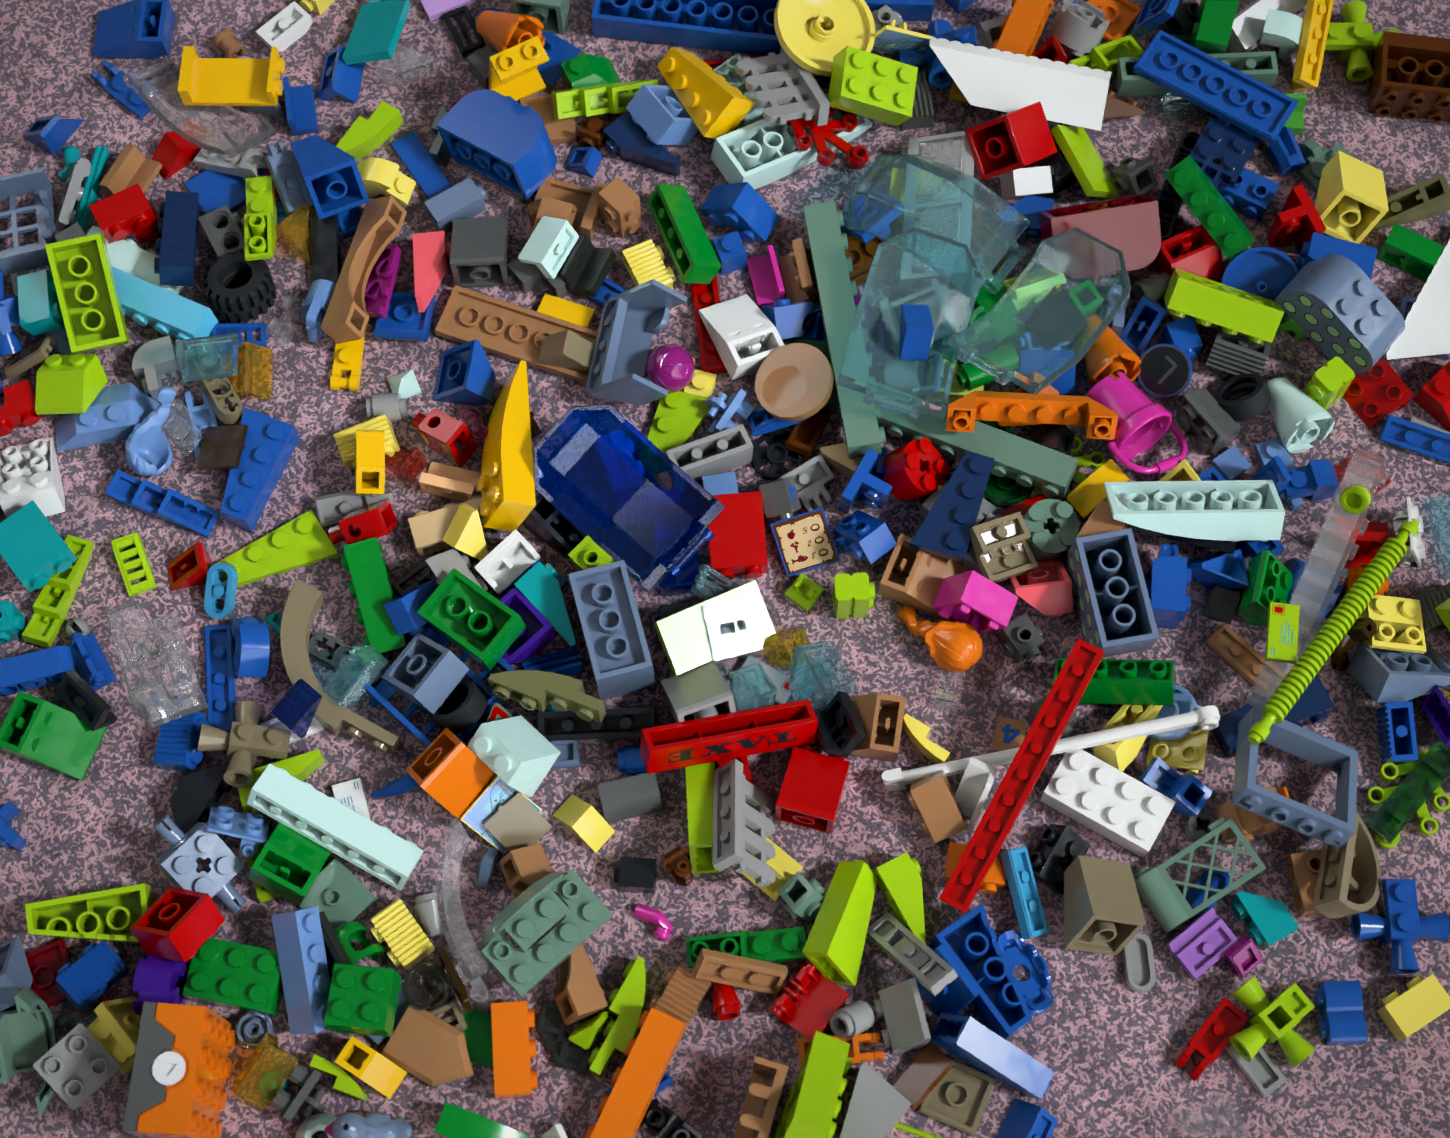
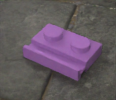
[1165,907,1238,980]

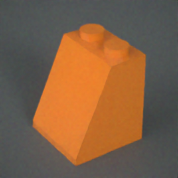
[406,727,497,822]

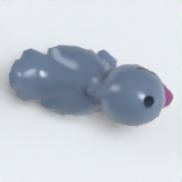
[324,1112,412,1138]

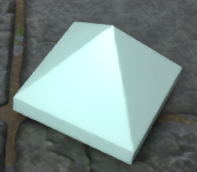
[387,369,422,399]

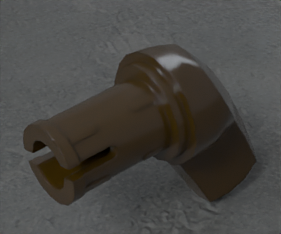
[1330,618,1377,671]

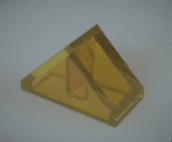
[275,204,312,262]

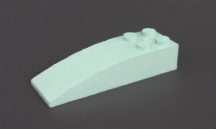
[710,93,873,189]
[1104,480,1285,542]

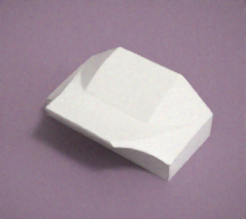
[255,1,313,52]

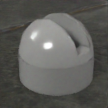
[66,618,90,640]

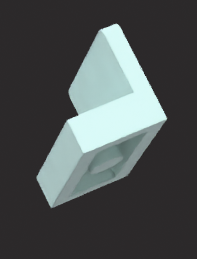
[518,216,579,279]

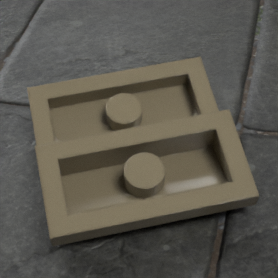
[970,512,1038,583]

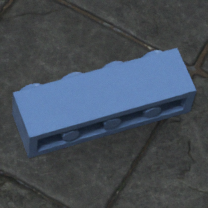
[271,906,331,1035]

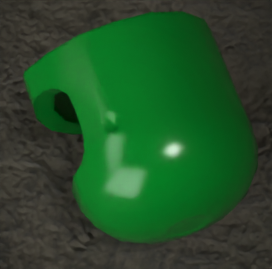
[334,921,385,965]

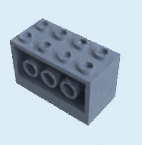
[568,560,656,700]

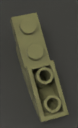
[488,670,606,723]

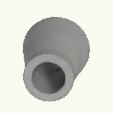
[414,892,445,938]

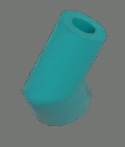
[56,146,81,183]

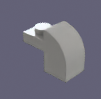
[132,335,181,401]

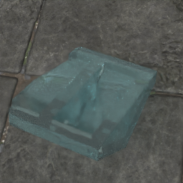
[729,663,778,712]

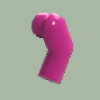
[634,904,673,941]

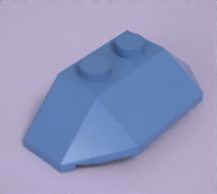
[55,382,167,451]

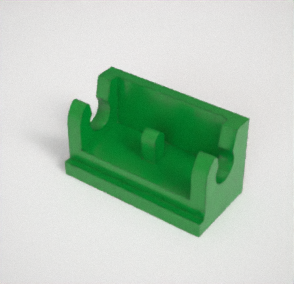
[1376,223,1444,281]

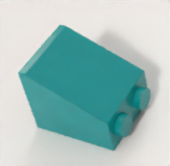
[0,500,77,593]

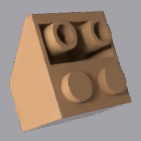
[850,693,906,762]

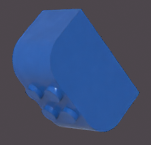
[436,89,557,199]

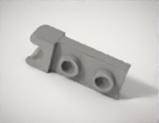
[193,142,268,181]

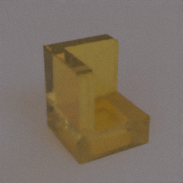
[763,626,813,668]

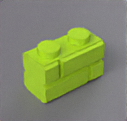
[1304,356,1355,410]
[832,572,875,619]

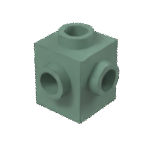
[777,871,826,923]

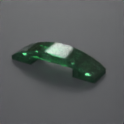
[1366,738,1450,844]

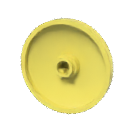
[774,0,875,77]

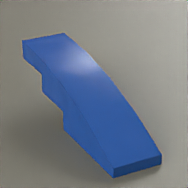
[105,470,220,538]

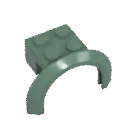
[0,988,58,1115]

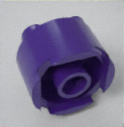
[133,954,189,1015]

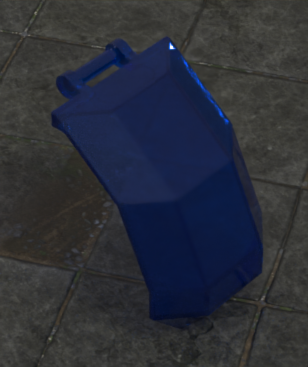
[533,404,725,591]

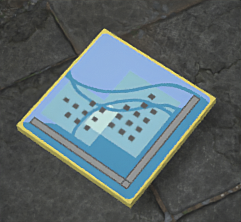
[872,20,931,56]
[460,775,542,854]

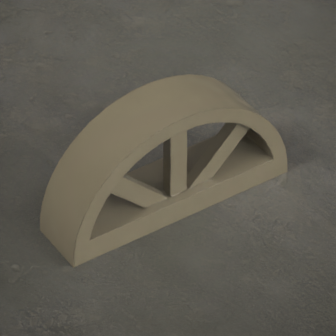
[1313,812,1381,919]

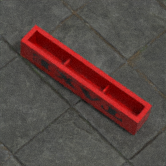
[639,699,818,774]

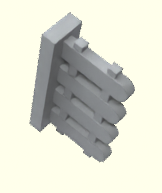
[736,47,830,126]
[712,758,776,887]

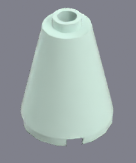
[1266,377,1335,453]

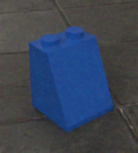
[290,135,370,220]
[1295,232,1378,279]

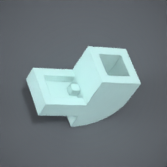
[1260,9,1303,60]

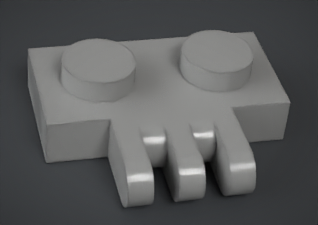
[776,454,835,512]

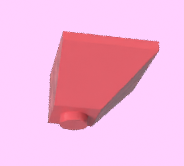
[1008,558,1073,617]

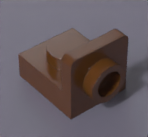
[575,115,613,151]

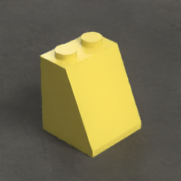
[1315,150,1389,244]

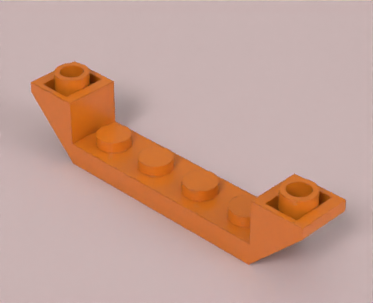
[946,391,1118,440]

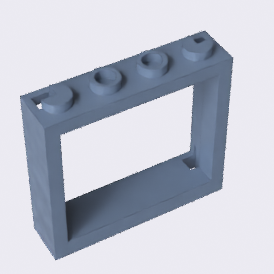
[1232,706,1358,848]

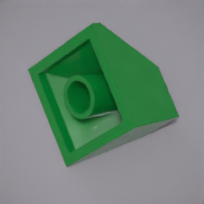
[560,53,622,119]

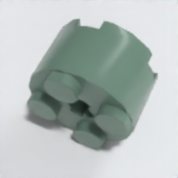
[1023,499,1079,560]

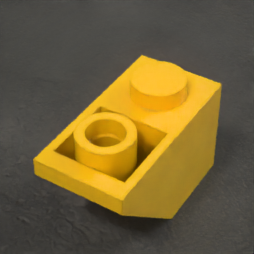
[355,430,385,494]
[335,1036,407,1099]

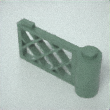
[1133,817,1266,934]

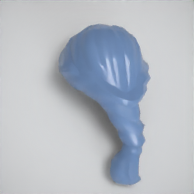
[125,387,176,477]

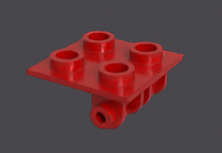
[1343,356,1415,429]
[767,962,850,1041]

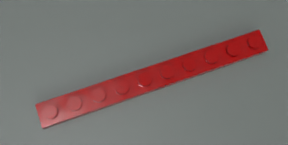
[939,638,1105,914]

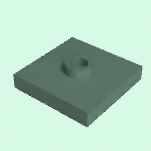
[300,858,377,930]

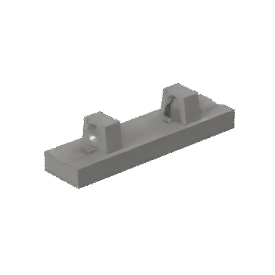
[867,912,958,996]

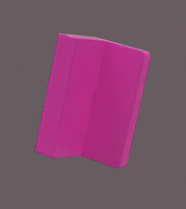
[747,244,785,309]

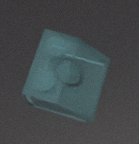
[176,333,238,383]

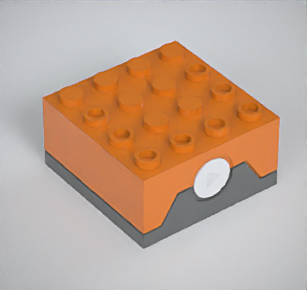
[122,1001,237,1138]

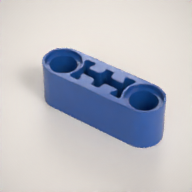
[0,646,75,696]

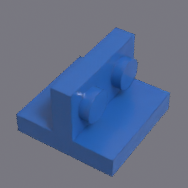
[838,449,892,514]

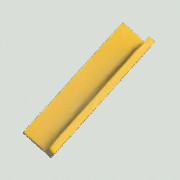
[1291,0,1334,92]

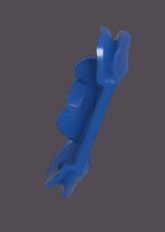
[997,930,1054,1016]

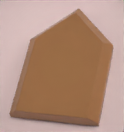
[382,1002,474,1087]

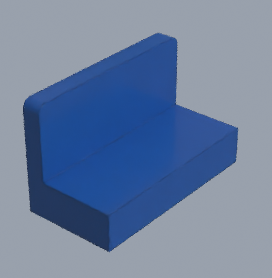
[317,45,365,103]
[283,77,319,136]
[996,1098,1058,1138]

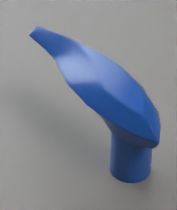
[372,774,418,797]

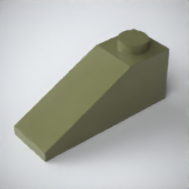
[1374,173,1450,231]

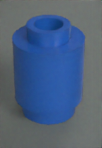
[618,745,647,774]

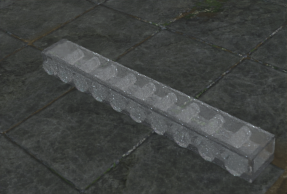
[1246,447,1390,709]

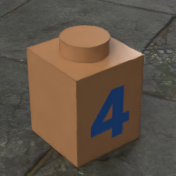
[991,717,1027,764]

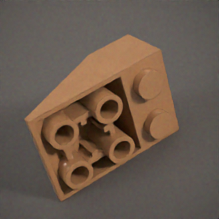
[878,534,970,622]

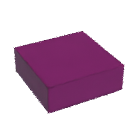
[1223,935,1263,979]

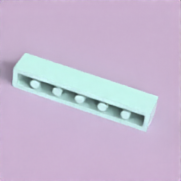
[247,763,424,891]

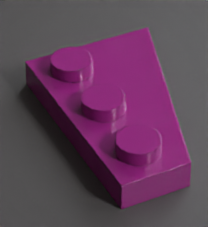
[365,244,402,319]

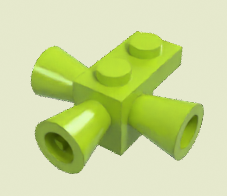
[1325,1,1399,81]
[1229,976,1316,1068]

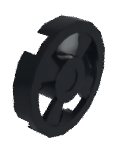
[751,429,805,481]

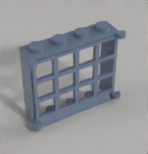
[0,168,57,276]

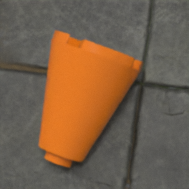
[476,10,545,53]
[1081,317,1142,387]

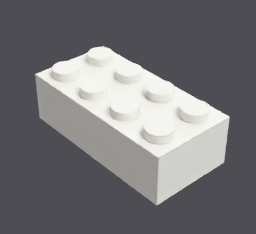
[1040,749,1176,859]

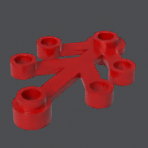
[782,102,869,170]

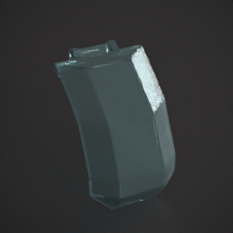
[842,153,1030,298]
[837,227,983,420]
[946,228,1132,395]

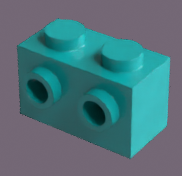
[17,269,64,336]

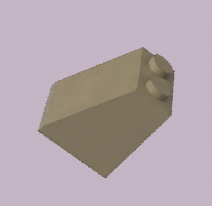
[1063,855,1146,956]

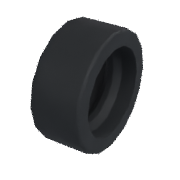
[1214,373,1271,422]
[429,679,487,735]

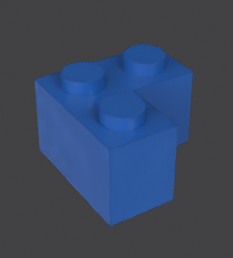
[700,182,780,243]

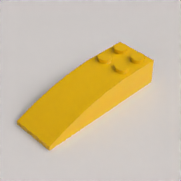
[478,360,536,531]

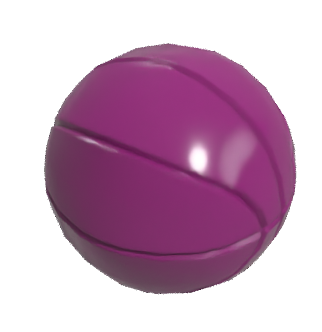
[647,344,695,393]

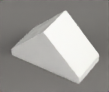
[1000,166,1053,201]

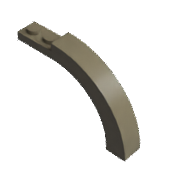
[280,579,400,753]

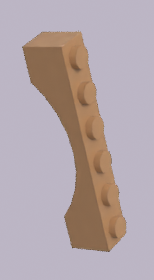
[320,195,407,344]
[499,843,608,1026]

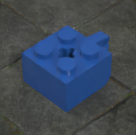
[1144,544,1192,629]

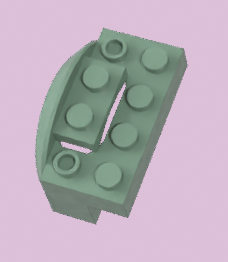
[480,869,613,999]

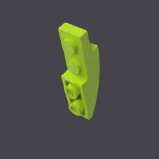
[244,176,277,261]
[588,956,646,1078]

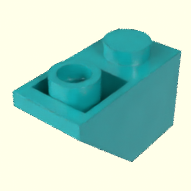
[1231,891,1299,951]

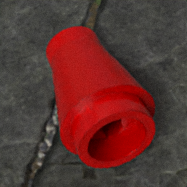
[712,982,742,1021]

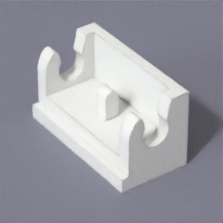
[474,529,541,595]

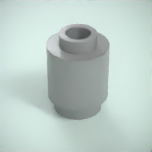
[366,393,407,421]
[830,1000,874,1039]

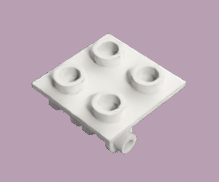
[1393,496,1426,568]

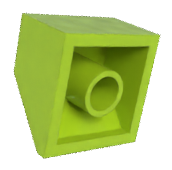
[35,353,108,414]

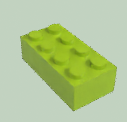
[45,233,130,354]
[1163,268,1284,344]

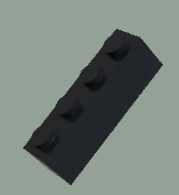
[538,705,657,741]

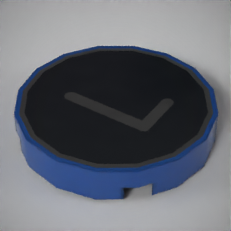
[1138,343,1193,398]

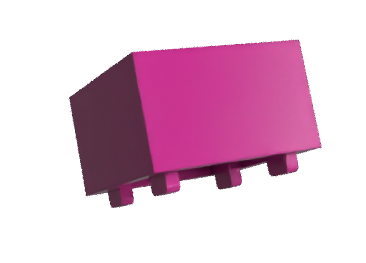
[933,570,1018,634]

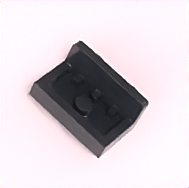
[813,691,866,758]
[1029,824,1091,895]

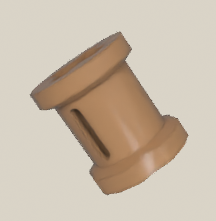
[214,29,247,58]

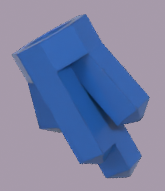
[1264,126,1306,176]

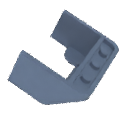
[586,279,687,405]

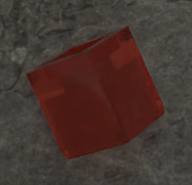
[385,446,428,485]

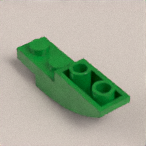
[686,926,808,968]

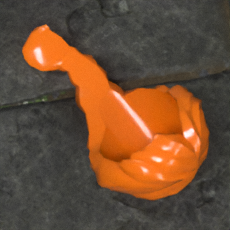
[897,606,983,673]

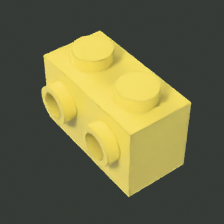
[1377,974,1450,1042]

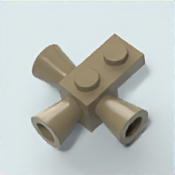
[197,701,291,787]

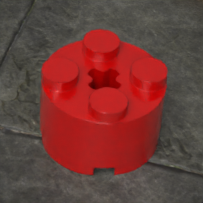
[882,438,950,502]

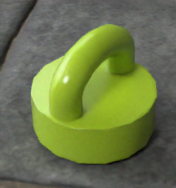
[1340,484,1371,514]

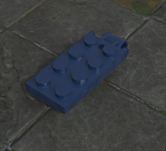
[1189,114,1260,189]

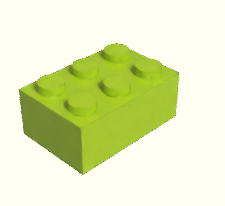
[828,46,918,126]

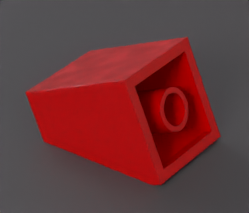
[964,101,1058,181]
[705,491,768,581]
[775,746,850,834]

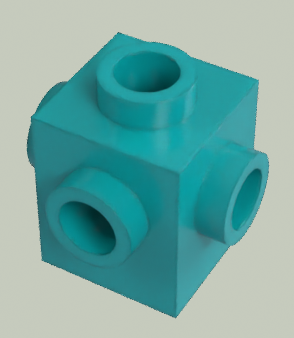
[0,600,25,643]

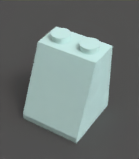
[467,715,561,797]

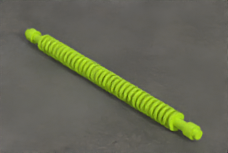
[1248,518,1419,745]

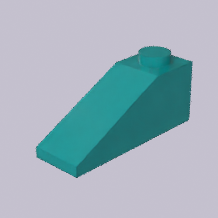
[514,561,577,648]

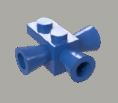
[900,19,978,88]
[0,269,23,355]
[1351,879,1450,974]

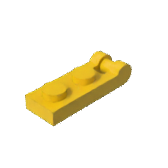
[330,329,366,392]

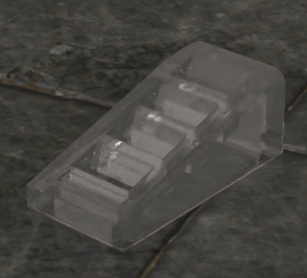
[156,398,203,457]

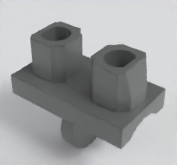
[271,1064,326,1121]

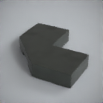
[536,1000,594,1074]

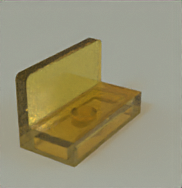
[229,341,273,401]
[233,1032,298,1110]

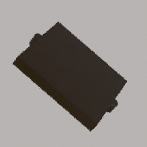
[197,424,248,471]

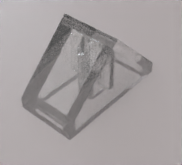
[928,667,965,715]

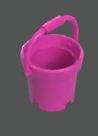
[1085,372,1188,474]

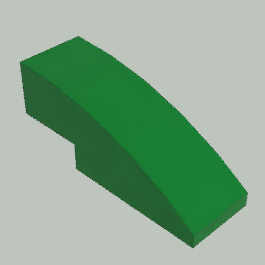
[434,1102,533,1138]

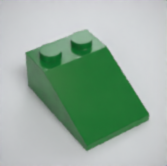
[417,568,526,671]

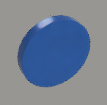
[1221,246,1299,320]

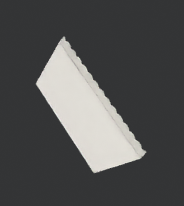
[929,36,1112,131]
[1386,239,1450,360]

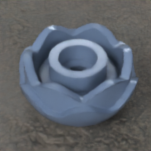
[235,1011,274,1049]

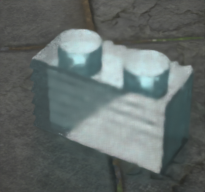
[322,646,388,707]

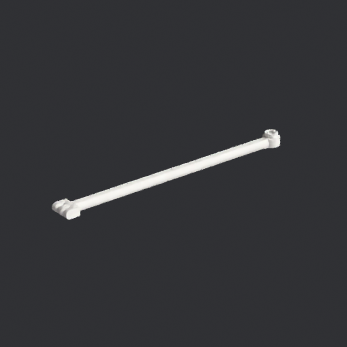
[882,705,1220,791]

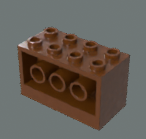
[1368,31,1450,123]

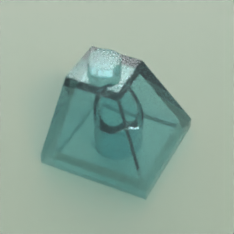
[788,641,858,709]

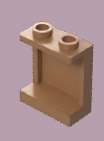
[527,174,606,241]

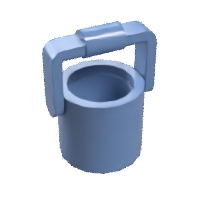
[301,279,336,344]

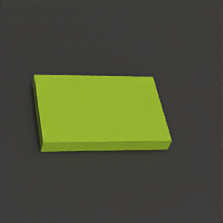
[1051,125,1120,198]

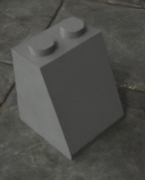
[450,216,510,288]

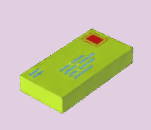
[1265,602,1300,664]

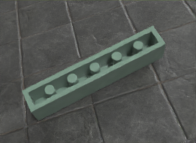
[1114,51,1279,97]

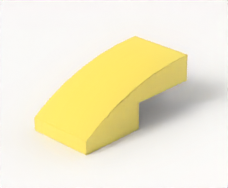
[902,714,950,764]

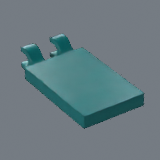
[342,0,411,65]

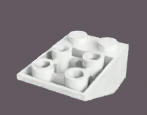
[698,294,784,380]
[0,437,65,518]

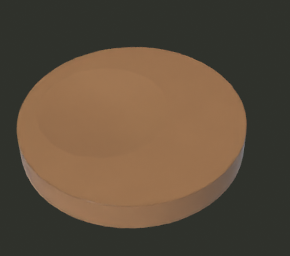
[755,343,834,421]

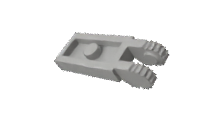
[55,157,92,231]

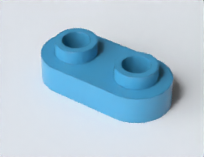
[204,562,238,619]

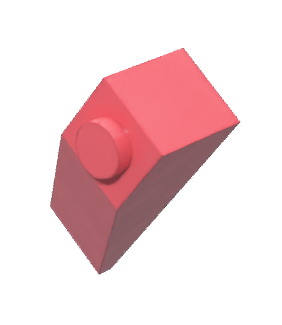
[412,231,451,313]

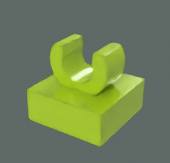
[785,573,824,612]

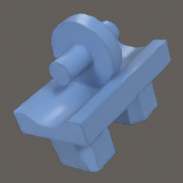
[706,389,754,435]

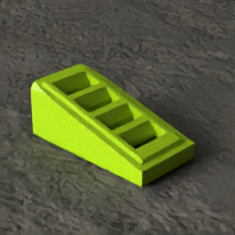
[111,533,157,597]

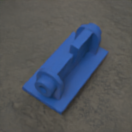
[68,632,117,691]

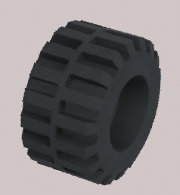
[202,251,277,323]

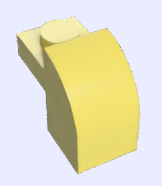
[357,157,416,206]

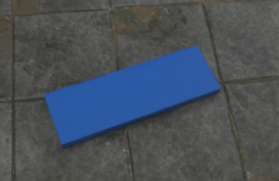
[1133,29,1298,145]

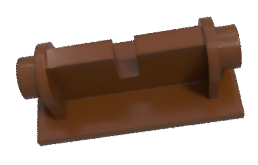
[662,846,693,886]

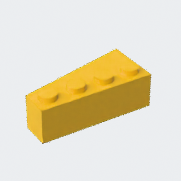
[657,47,755,139]

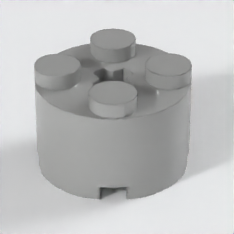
[1048,0,1110,57]

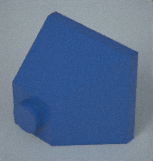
[433,339,496,406]

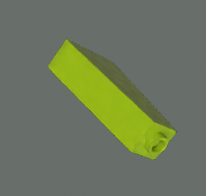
[685,762,720,874]
[802,860,878,986]

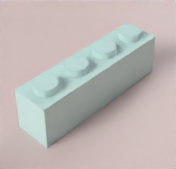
[87,225,184,295]

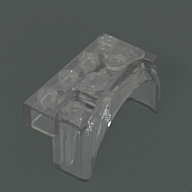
[106,600,208,728]

